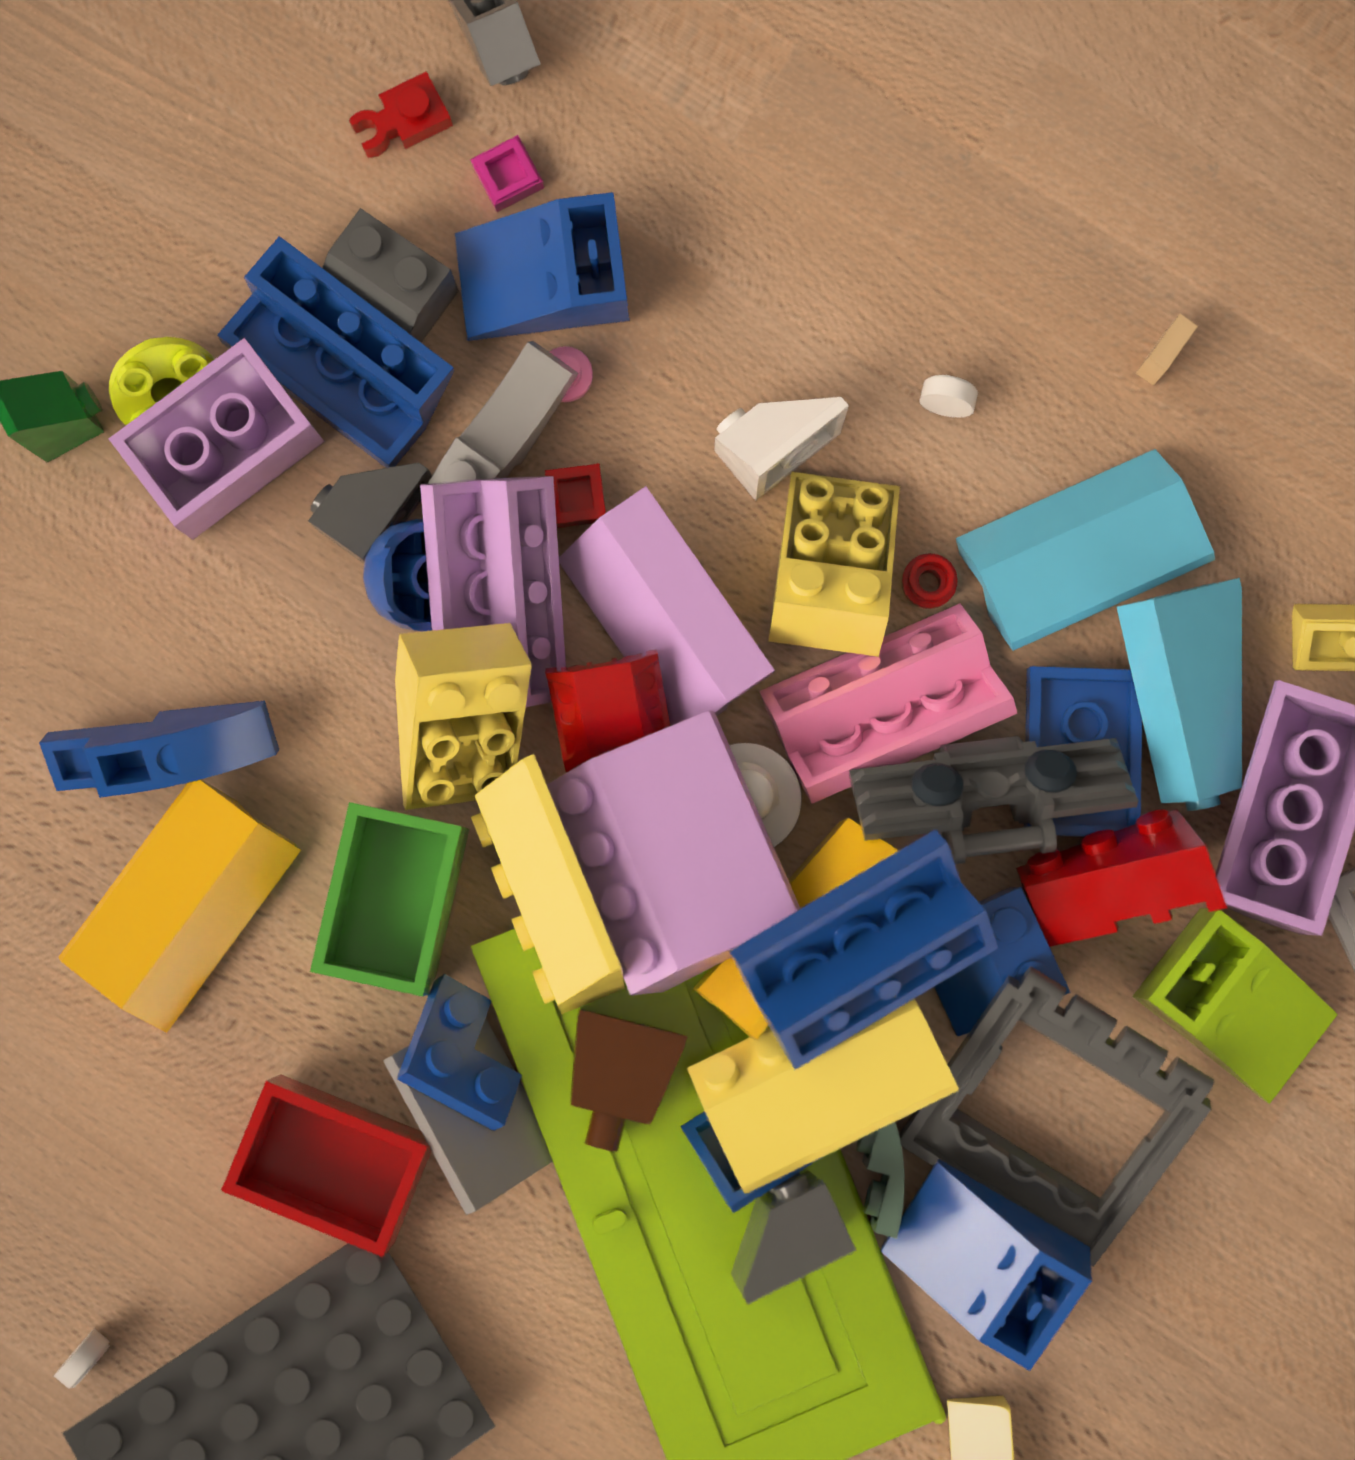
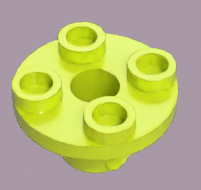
[109,337,215,425]

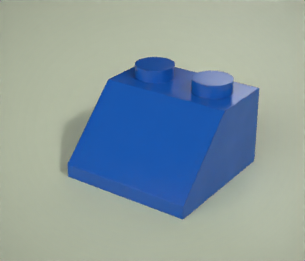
[934,887,1071,1037]

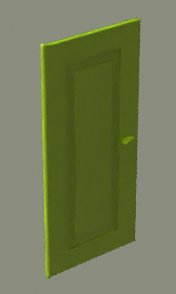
[471,929,946,1460]

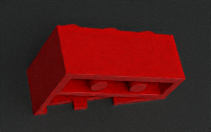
[1016,809,1227,947]

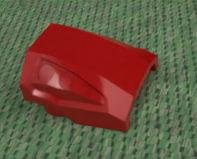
[545,649,670,773]

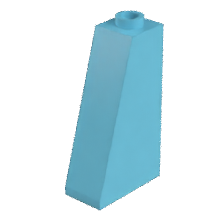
[1117,578,1242,811]

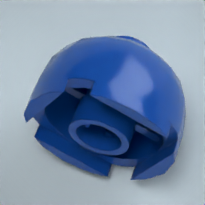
[363,519,432,632]

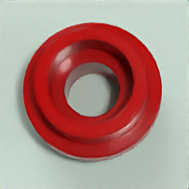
[902,553,958,609]

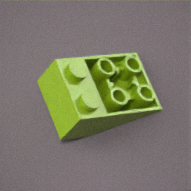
[1132,908,1338,1104]

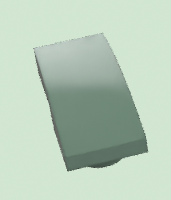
[856,1122,904,1239]

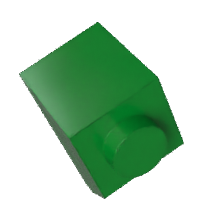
[0,371,105,463]

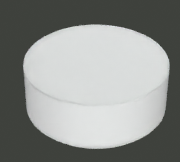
[920,375,978,417]
[54,1328,110,1389]

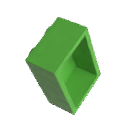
[310,802,469,997]

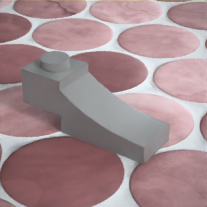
[428,341,578,484]

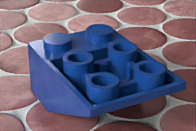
[455,192,629,341]
[881,1159,1092,1371]

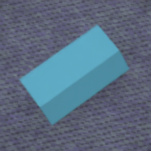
[956,449,1215,651]

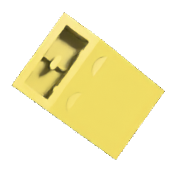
[768,472,900,657]
[395,623,532,810]

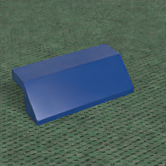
[217,236,455,468]
[729,829,998,1070]

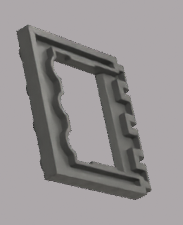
[899,966,1214,1267]

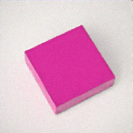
[470,135,544,212]

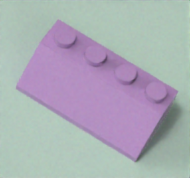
[1215,680,1355,936]

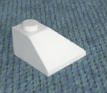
[715,397,849,501]

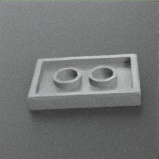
[383,1018,553,1215]

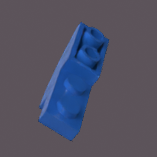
[39,700,279,797]

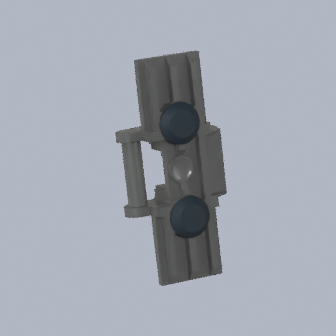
[849,736,1138,864]

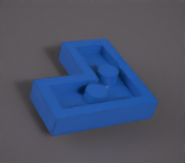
[396,974,522,1131]

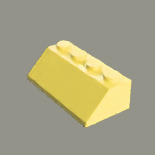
[471,754,625,1015]
[687,999,959,1194]

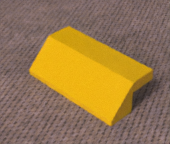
[58,779,301,1033]
[693,818,899,1040]

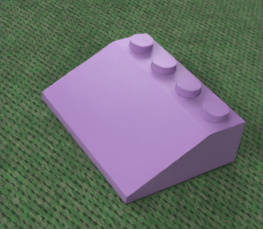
[547,710,801,995]

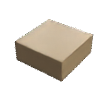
[1136,314,1198,385]

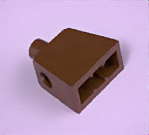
[570,1008,687,1152]

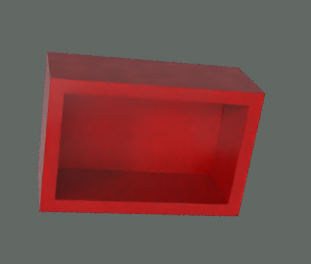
[221,1074,431,1257]

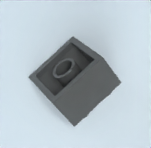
[323,208,459,343]
[731,1170,856,1304]

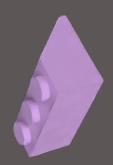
[108,338,325,540]

